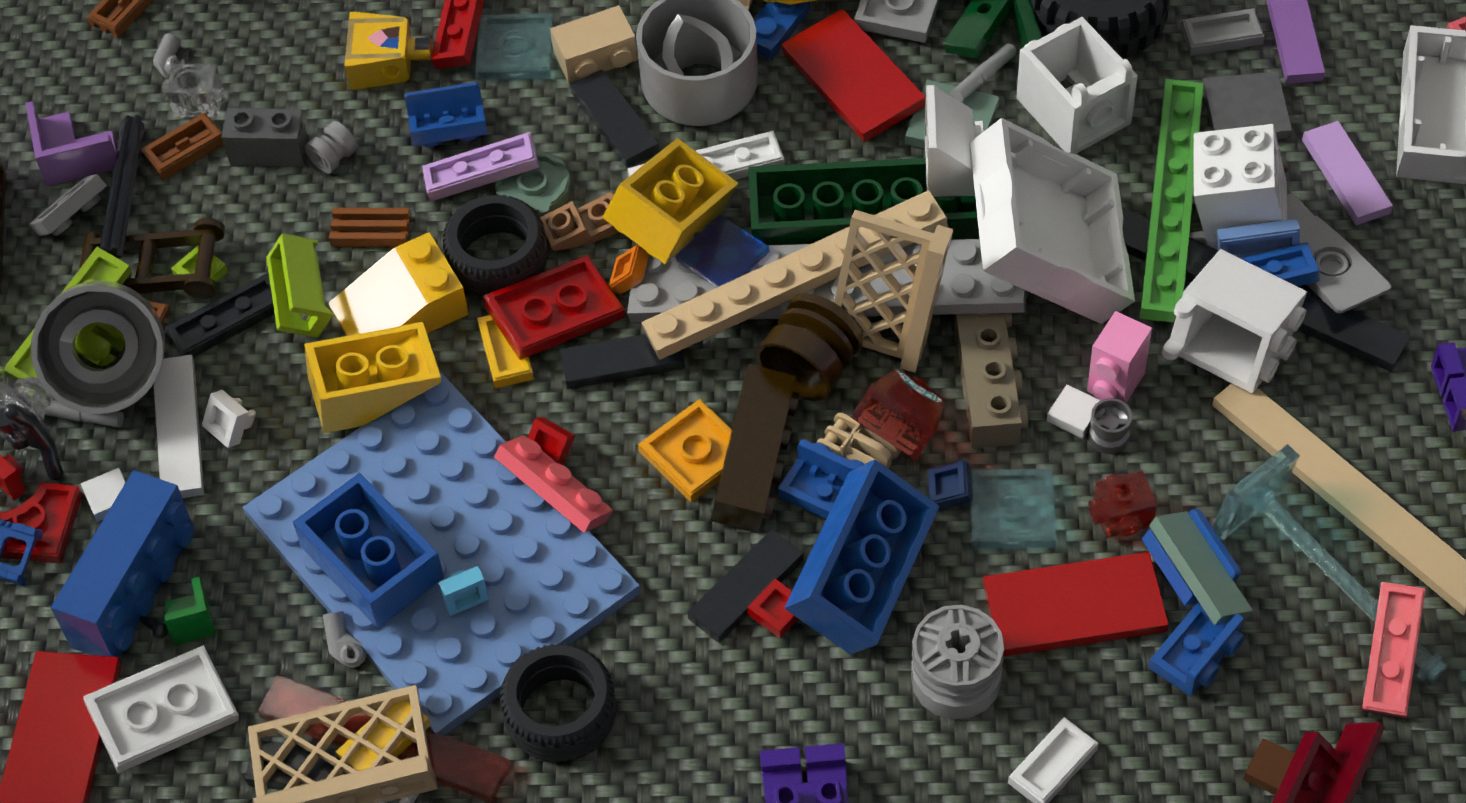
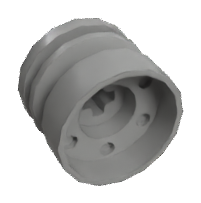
[911,605,1004,720]

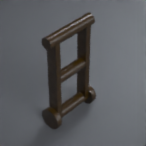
[78,218,225,299]

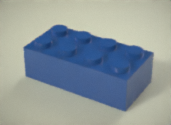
[784,460,940,655]
[51,470,194,657]

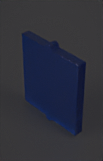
[675,215,770,288]

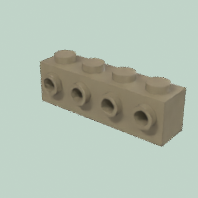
[952,313,1028,449]

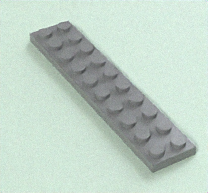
[627,239,1026,322]

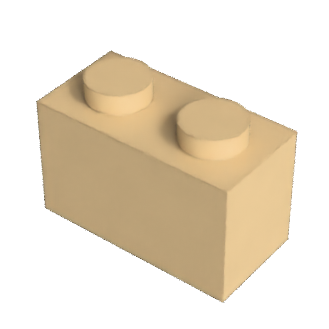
[550,5,638,84]

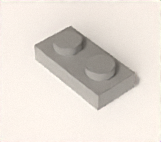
[29,174,107,236]

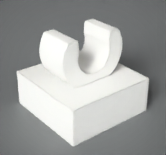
[202,390,256,448]

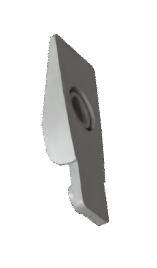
[1287,194,1391,313]

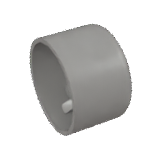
[636,0,758,126]
[31,281,165,414]

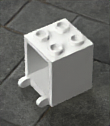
[1016,17,1138,154]
[1189,124,1287,250]
[1162,249,1307,394]

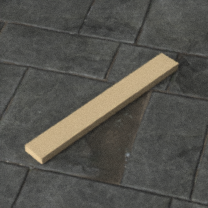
[1212,383,1466,616]

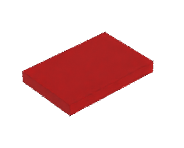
[483,255,625,360]

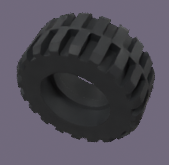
[1031,0,1170,59]

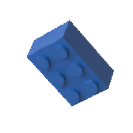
[293,473,444,628]

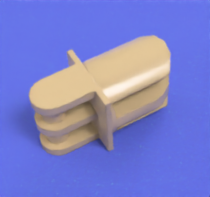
[816,413,902,469]

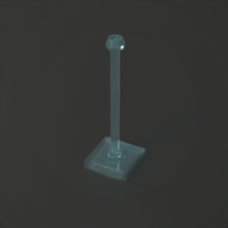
[1212,444,1449,683]

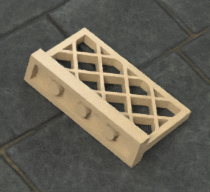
[834,210,953,373]
[248,685,438,803]

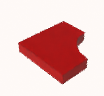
[0,482,83,564]

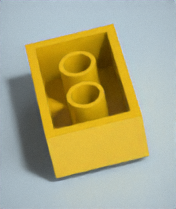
[602,138,739,264]

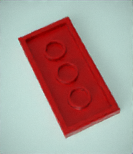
[781,9,926,143]
[983,552,1169,657]
[0,651,122,803]

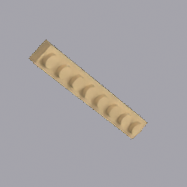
[641,190,948,360]

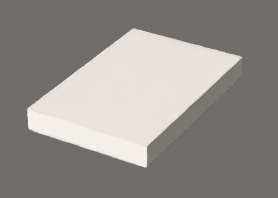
[83,645,239,773]

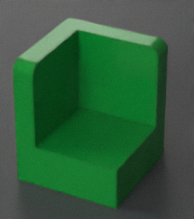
[164,576,216,645]

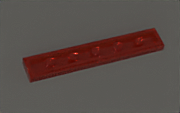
[258,675,511,803]

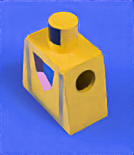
[345,12,432,90]

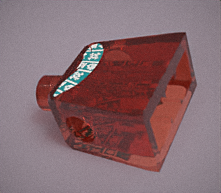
[851,369,944,460]

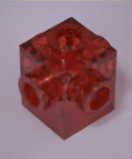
[1088,470,1157,539]

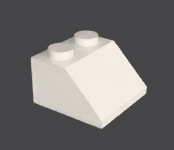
[925,85,981,197]

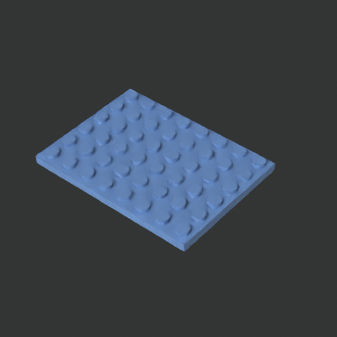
[243,373,640,740]

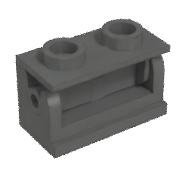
[222,108,310,167]

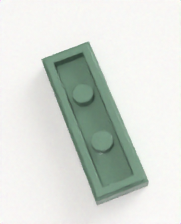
[1149,511,1253,626]

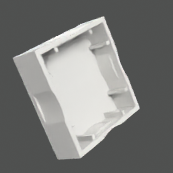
[1396,25,1466,184]
[970,118,1135,324]

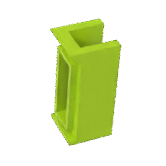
[266,233,334,338]

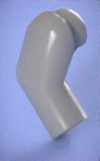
[153,34,186,80]
[323,611,366,667]

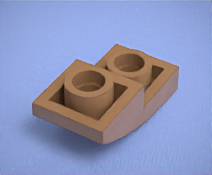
[540,191,619,251]

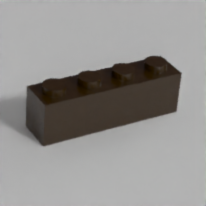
[710,364,800,533]

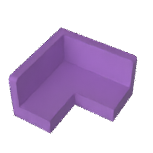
[25,101,117,186]

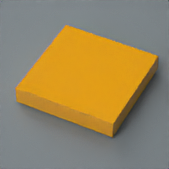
[638,399,732,503]

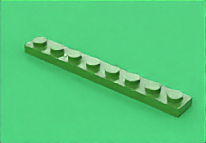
[1140,79,1204,323]

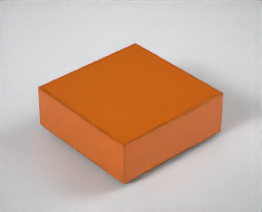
[609,245,649,296]

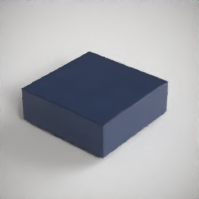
[928,460,973,511]

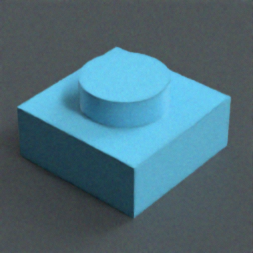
[438,566,489,616]

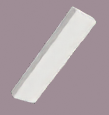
[627,131,785,180]
[154,354,204,498]

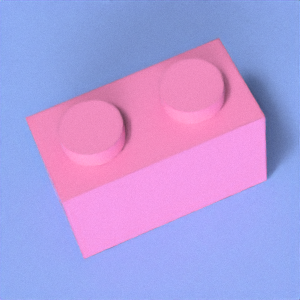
[1087,311,1152,403]

